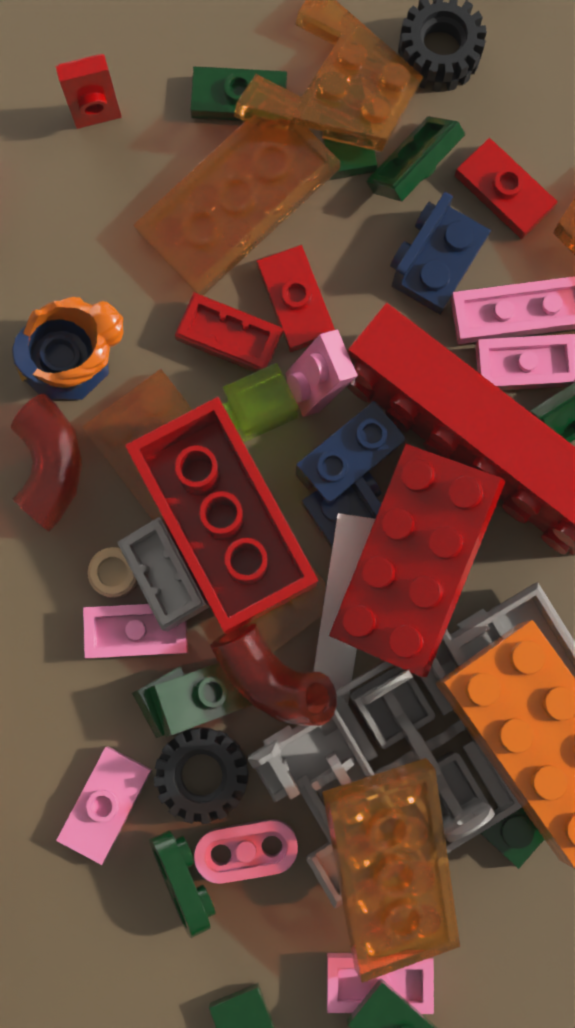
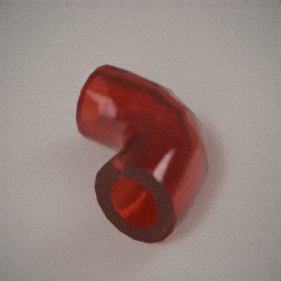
[11,393,82,532]
[210,623,337,726]

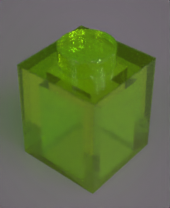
[223,363,298,442]

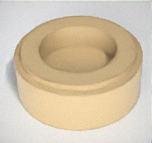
[88,547,138,598]

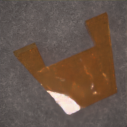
[234,0,423,152]

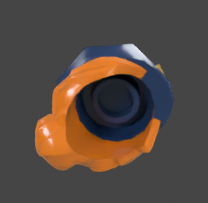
[12,297,123,400]

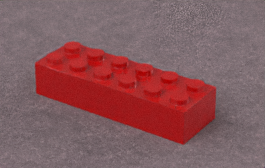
[347,302,575,556]

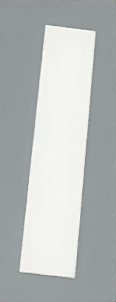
[308,513,375,707]

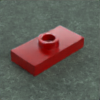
[55,53,122,129]
[454,137,558,240]
[257,245,335,353]
[174,292,283,376]

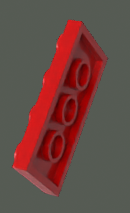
[329,444,506,677]

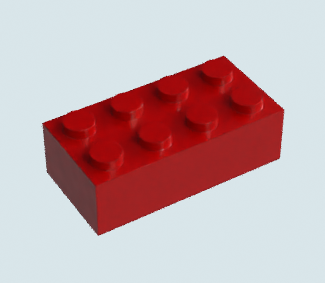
[125,397,319,635]

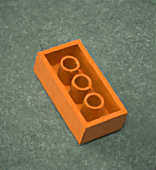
[435,620,575,869]

